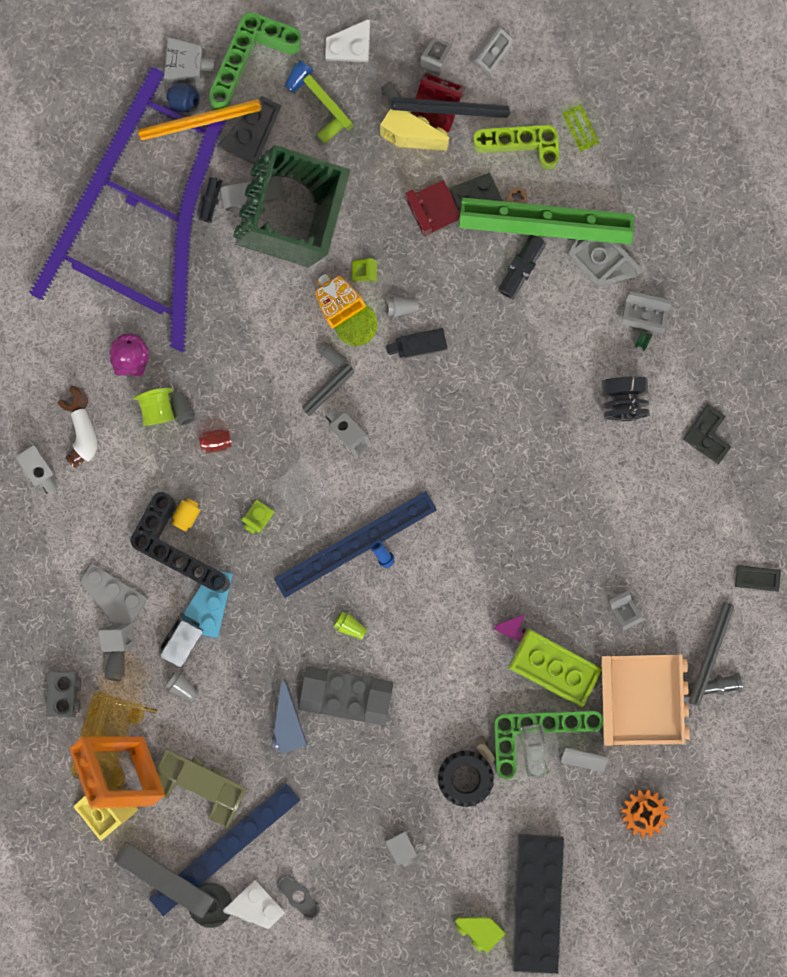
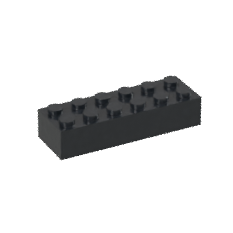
[512,834,564,974]

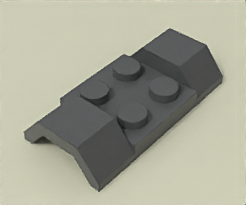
[299,666,394,726]

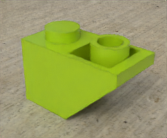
[454,916,506,953]

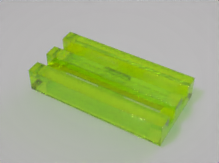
[562,104,600,152]

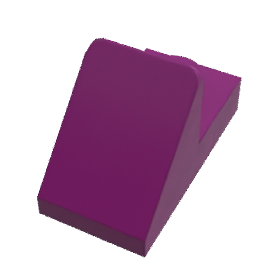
[493,614,526,642]

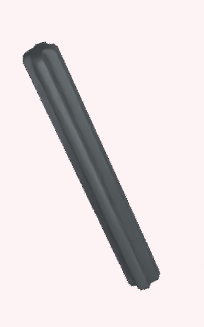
[689,602,734,706]

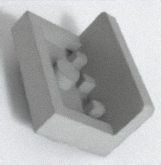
[621,291,671,334]

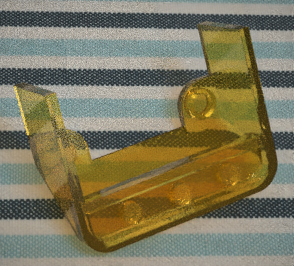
[71,692,158,791]

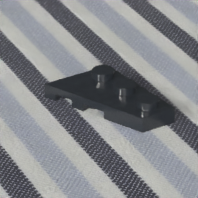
[217,96,282,164]

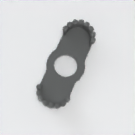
[277,875,320,920]

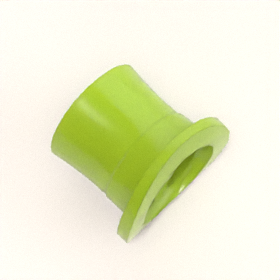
[133,388,175,426]

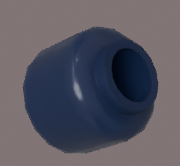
[166,82,200,113]

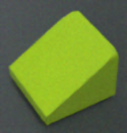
[351,258,377,282]

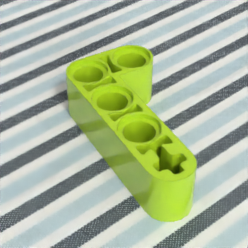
[473,125,559,170]

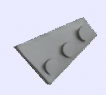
[80,564,148,624]

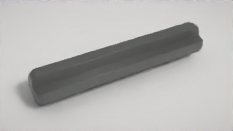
[302,364,354,415]

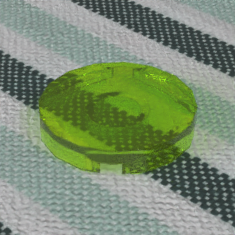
[335,306,378,346]

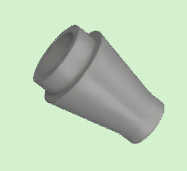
[386,296,419,318]
[165,672,199,702]

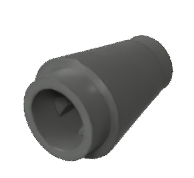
[170,392,196,426]
[103,651,125,682]

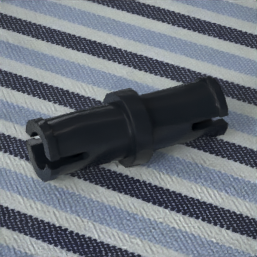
[198,177,222,223]

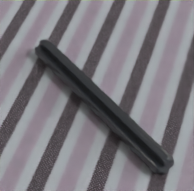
[389,97,510,118]

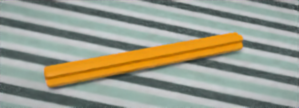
[138,99,262,140]

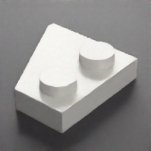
[325,20,370,62]
[223,880,285,929]

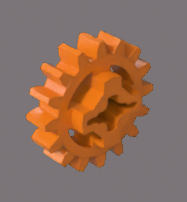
[621,789,670,838]

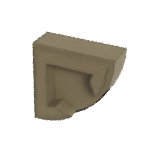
[475,735,496,764]

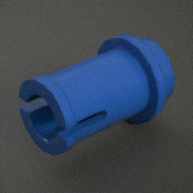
[370,540,395,568]

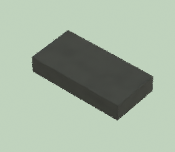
[735,565,781,592]

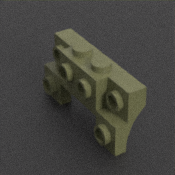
[157,749,247,828]

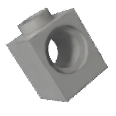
[98,623,135,652]
[385,831,417,867]

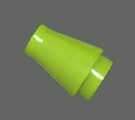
[333,611,367,640]

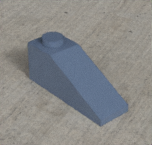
[272,682,307,754]

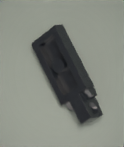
[386,328,448,358]

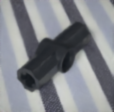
[498,235,546,300]

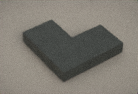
[683,404,731,465]

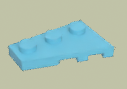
[184,571,233,638]

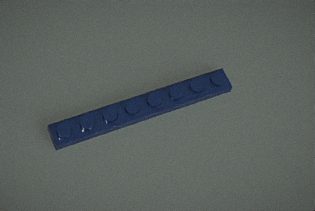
[274,491,437,598]
[149,783,300,916]

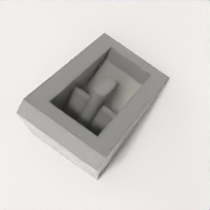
[420,37,452,75]

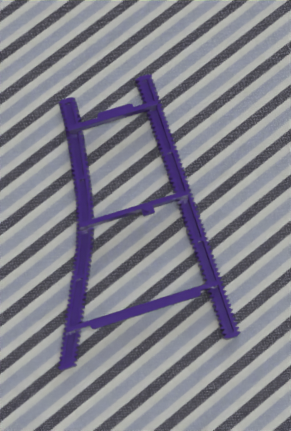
[29,67,227,353]

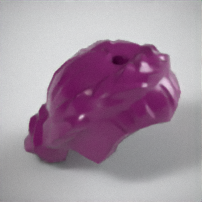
[109,334,149,376]

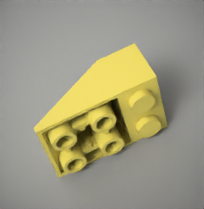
[380,109,450,151]

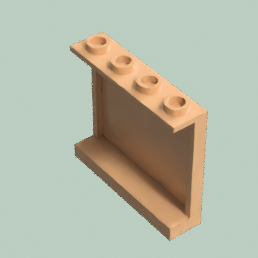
[602,654,690,745]

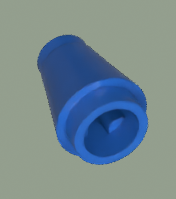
[284,60,314,93]

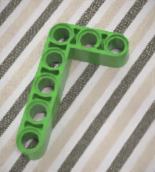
[210,12,301,110]
[494,711,604,779]

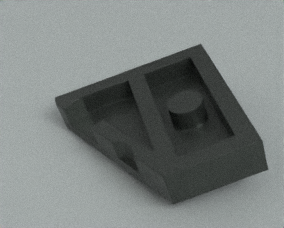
[450,172,503,210]

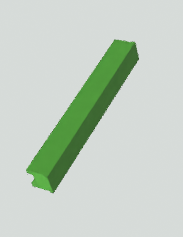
[459,198,635,245]

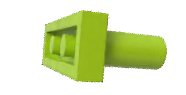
[303,74,355,144]

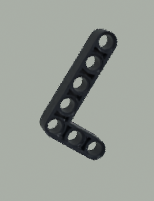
[130,492,230,593]

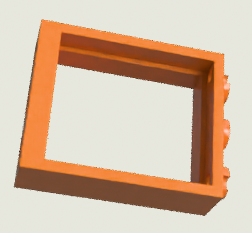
[69,736,165,809]

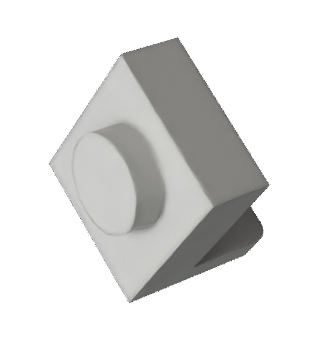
[609,591,643,631]

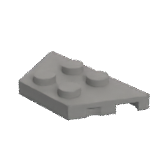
[568,239,644,287]

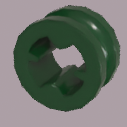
[635,329,653,351]

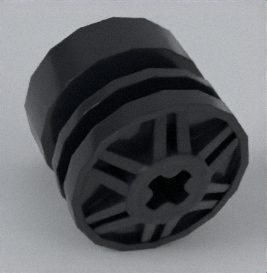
[601,376,650,422]

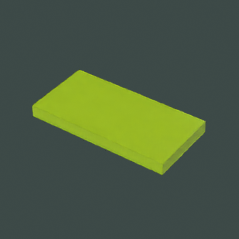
[507,628,602,708]

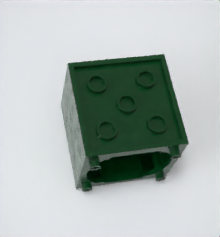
[233,145,351,268]

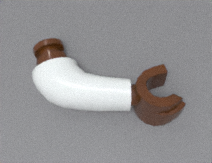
[57,386,97,468]

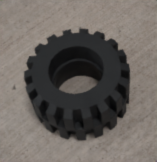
[438,750,494,807]

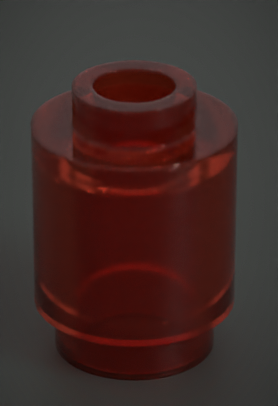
[199,429,232,454]

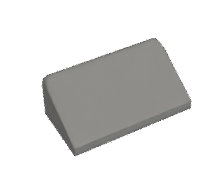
[469,27,514,75]
[561,747,609,772]

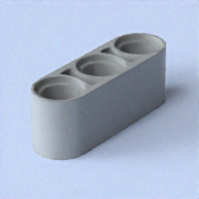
[220,177,285,211]

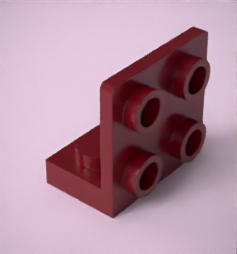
[411,73,466,132]
[405,180,460,237]

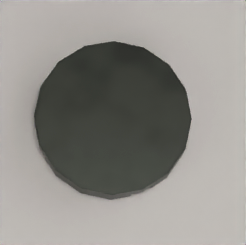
[189,883,232,928]

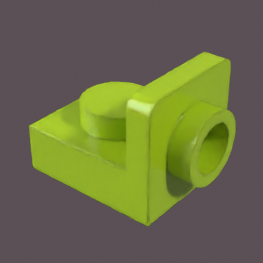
[241,500,275,534]

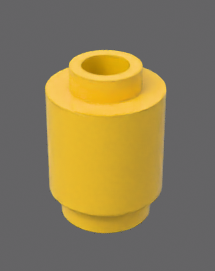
[171,498,201,532]

